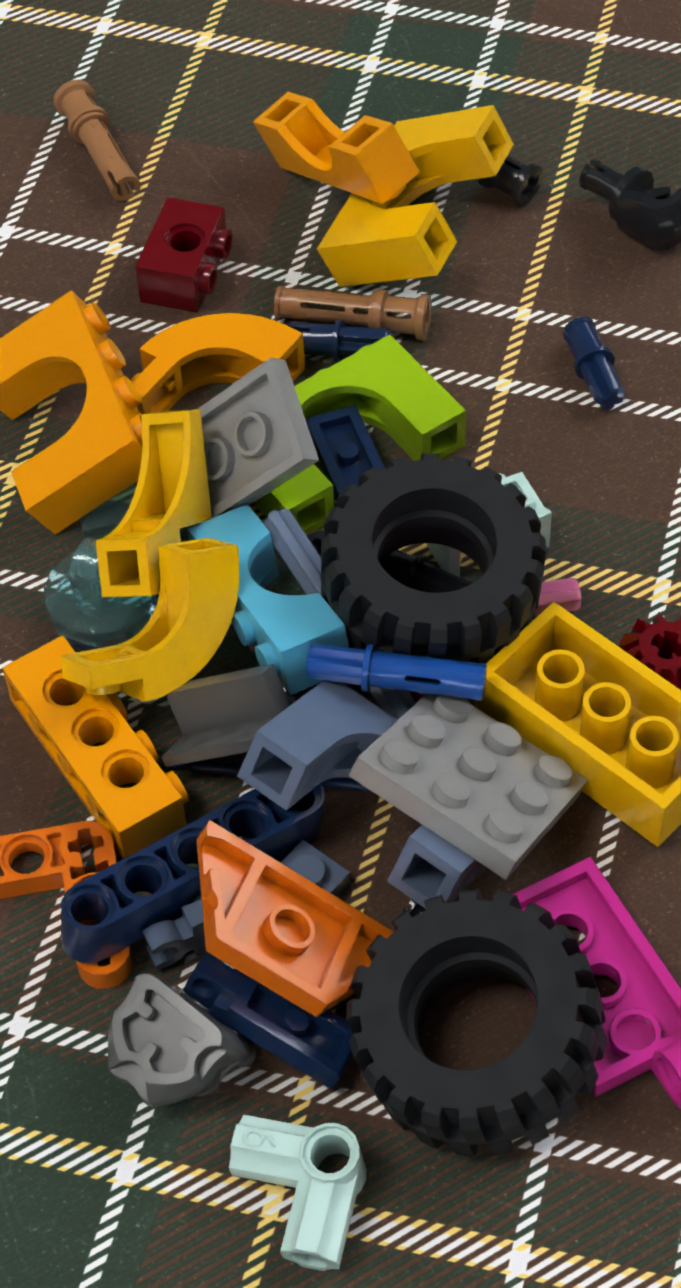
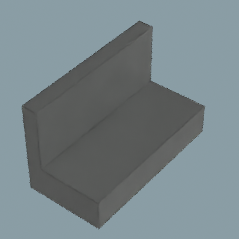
[162,664,290,767]

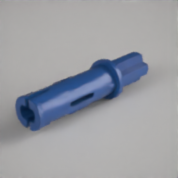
[306,644,487,701]

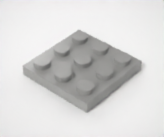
[349,694,588,880]

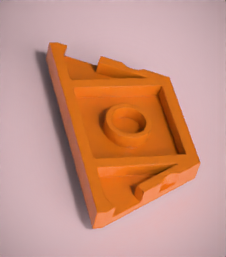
[196,820,394,1017]

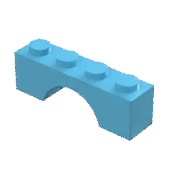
[187,504,349,696]

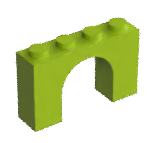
[253,335,466,535]

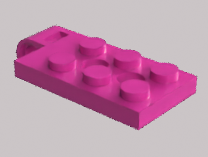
[513,857,681,1109]

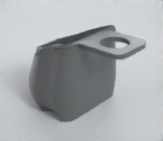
[108,961,257,1107]

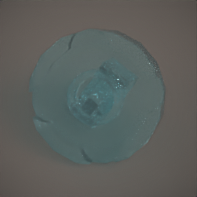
[44,537,157,648]

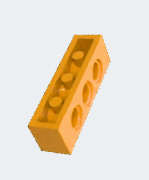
[2,635,189,859]

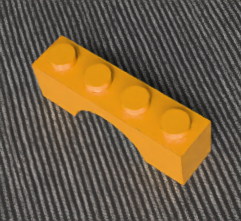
[253,92,419,204]

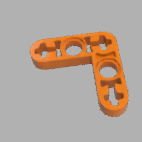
[0,821,133,989]

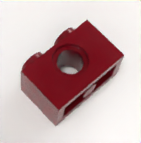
[135,197,233,313]

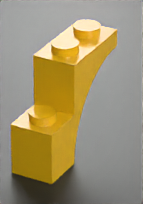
[96,409,212,598]

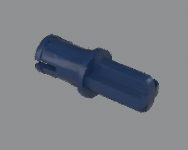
[563,317,625,410]
[289,320,392,361]

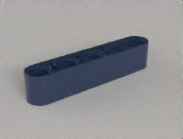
[61,783,325,963]

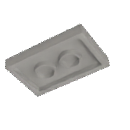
[189,358,319,527]

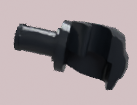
[579,159,681,250]

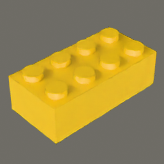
[475,602,681,847]

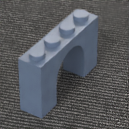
[237,680,487,909]

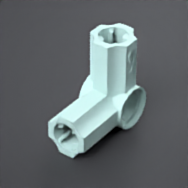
[229,1115,367,1271]

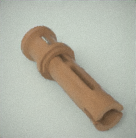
[53,79,141,201]
[274,286,432,341]

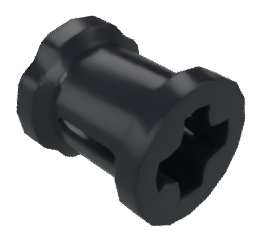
[478,154,543,207]

